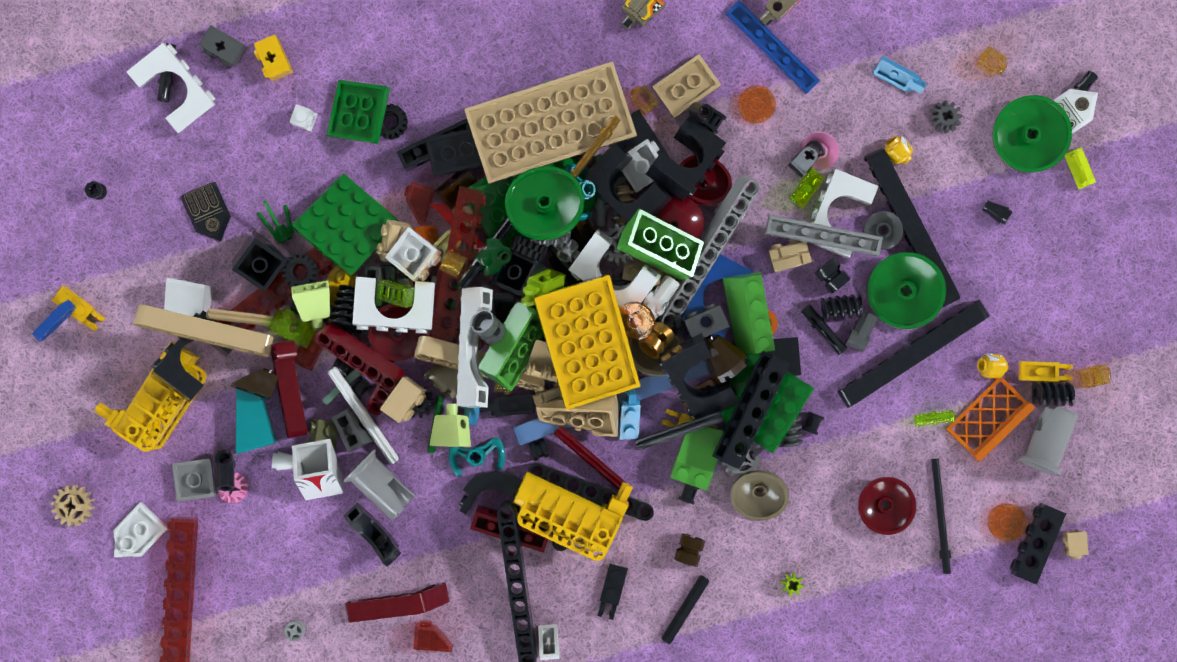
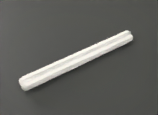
[328,366,399,464]

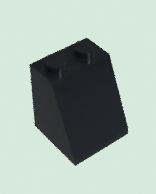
[232,230,287,292]
[490,250,548,307]

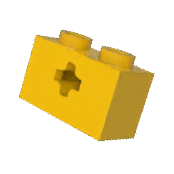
[253,34,293,81]

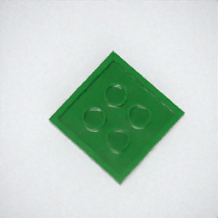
[326,80,390,144]

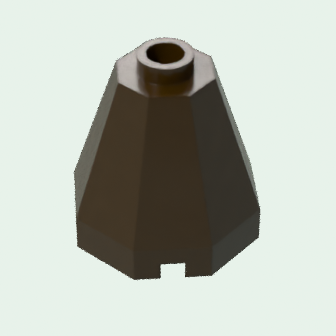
[705,334,749,383]

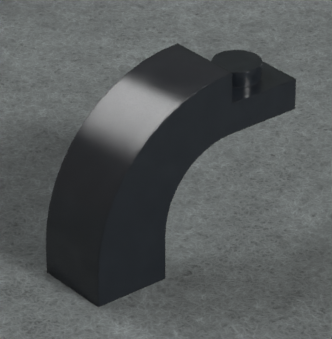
[459,470,523,515]
[344,503,401,567]

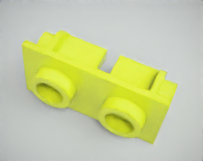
[1064,147,1096,190]

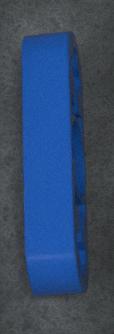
[32,300,76,342]

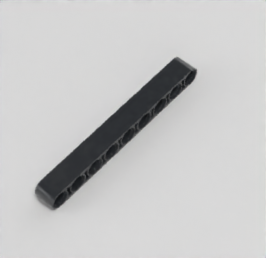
[864,148,960,308]
[837,299,990,408]
[497,500,538,662]

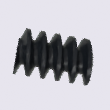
[328,285,355,328]
[820,293,862,321]
[1031,381,1075,406]

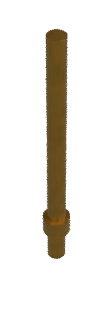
[570,115,621,179]

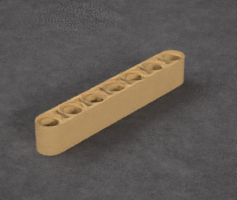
[133,304,274,357]
[414,336,546,391]

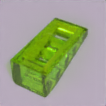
[377,279,415,308]

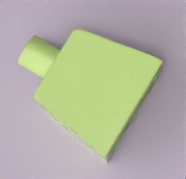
[291,280,330,328]
[430,404,471,447]

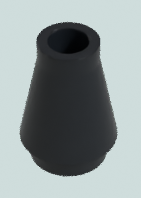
[982,200,1013,225]

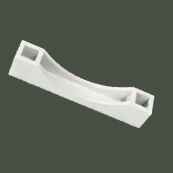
[456,287,493,408]

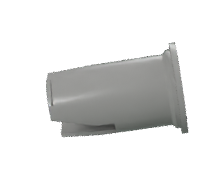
[1018,405,1078,476]
[343,449,416,521]

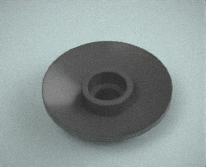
[864,211,903,250]

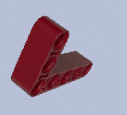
[315,323,405,416]
[271,340,307,439]
[345,582,450,623]

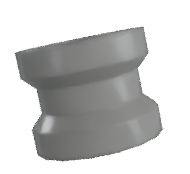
[284,620,306,641]

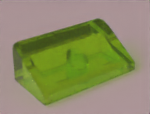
[789,167,825,209]

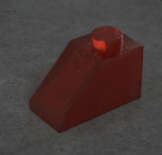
[404,182,434,226]
[413,620,454,652]

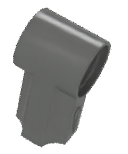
[845,311,878,352]

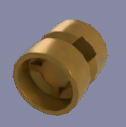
[638,322,674,358]

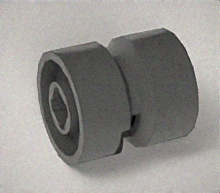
[470,309,505,345]

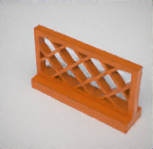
[946,377,1035,462]

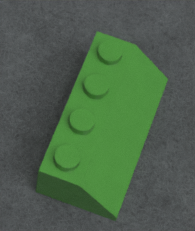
[617,209,704,280]
[723,271,775,354]
[478,302,544,392]

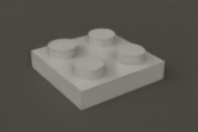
[172,458,217,502]

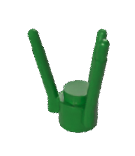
[257,200,294,244]

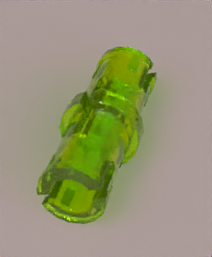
[914,410,955,427]

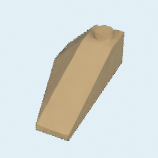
[536,395,619,437]

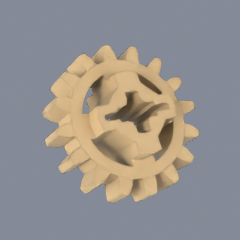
[51,484,95,527]

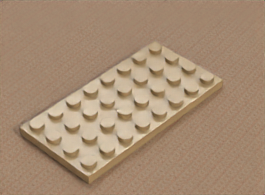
[464,61,637,184]

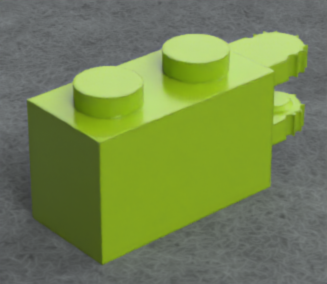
[521,268,566,306]

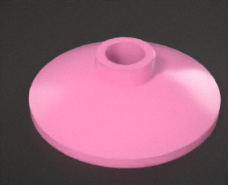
[801,132,839,170]

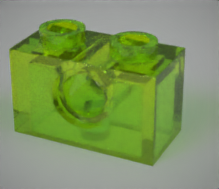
[268,308,316,348]

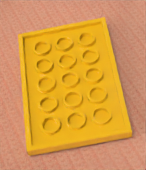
[533,274,640,410]

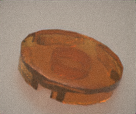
[737,85,776,124]
[620,302,655,340]
[987,503,1027,542]

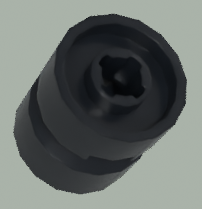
[815,258,851,294]

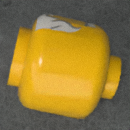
[885,135,913,164]
[977,353,1008,379]

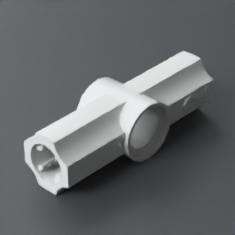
[632,275,680,332]

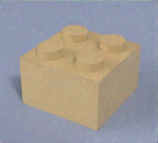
[380,377,427,423]

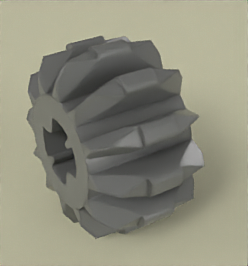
[929,100,963,134]

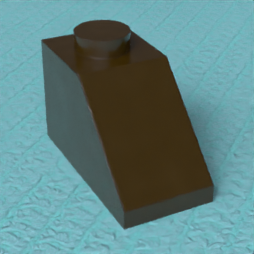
[230,368,279,400]

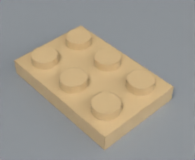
[652,54,721,119]

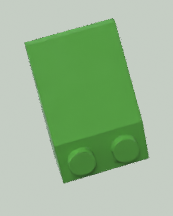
[670,419,724,491]

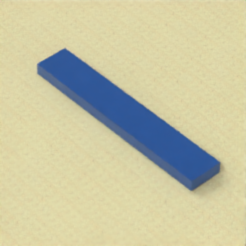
[725,0,820,94]

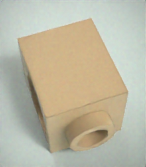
[1062,530,1089,559]

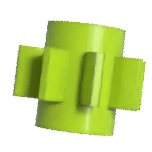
[780,572,804,597]

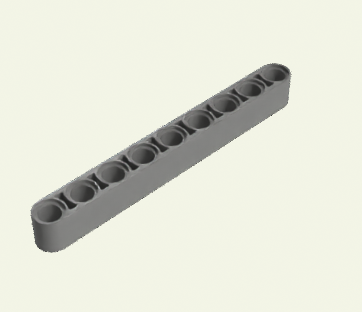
[656,175,759,329]

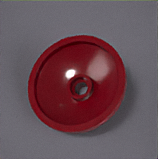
[679,155,732,206]
[656,195,704,240]
[368,303,427,361]
[858,477,916,535]

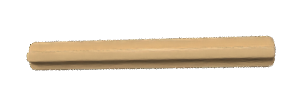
[206,308,302,330]

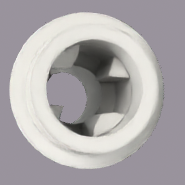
[272,451,293,471]

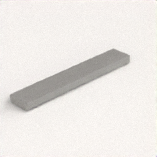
[765,215,883,256]

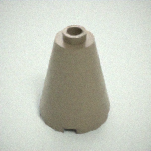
[423,364,458,400]

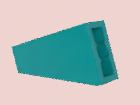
[236,375,277,454]

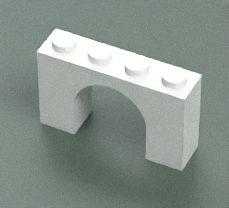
[127,43,216,133]
[810,169,879,258]
[568,229,661,316]
[352,277,435,334]

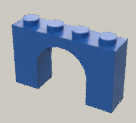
[681,254,754,338]

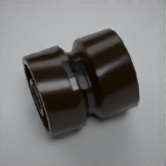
[674,533,706,567]

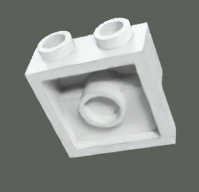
[622,139,660,193]
[385,227,442,282]

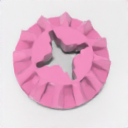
[217,472,248,503]

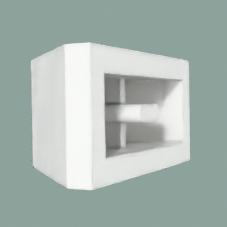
[538,624,560,660]

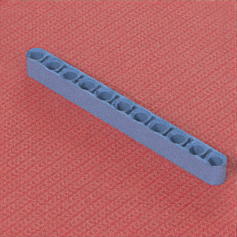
[513,360,710,445]

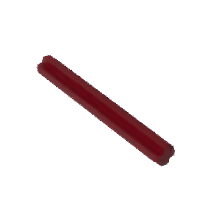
[554,426,626,490]

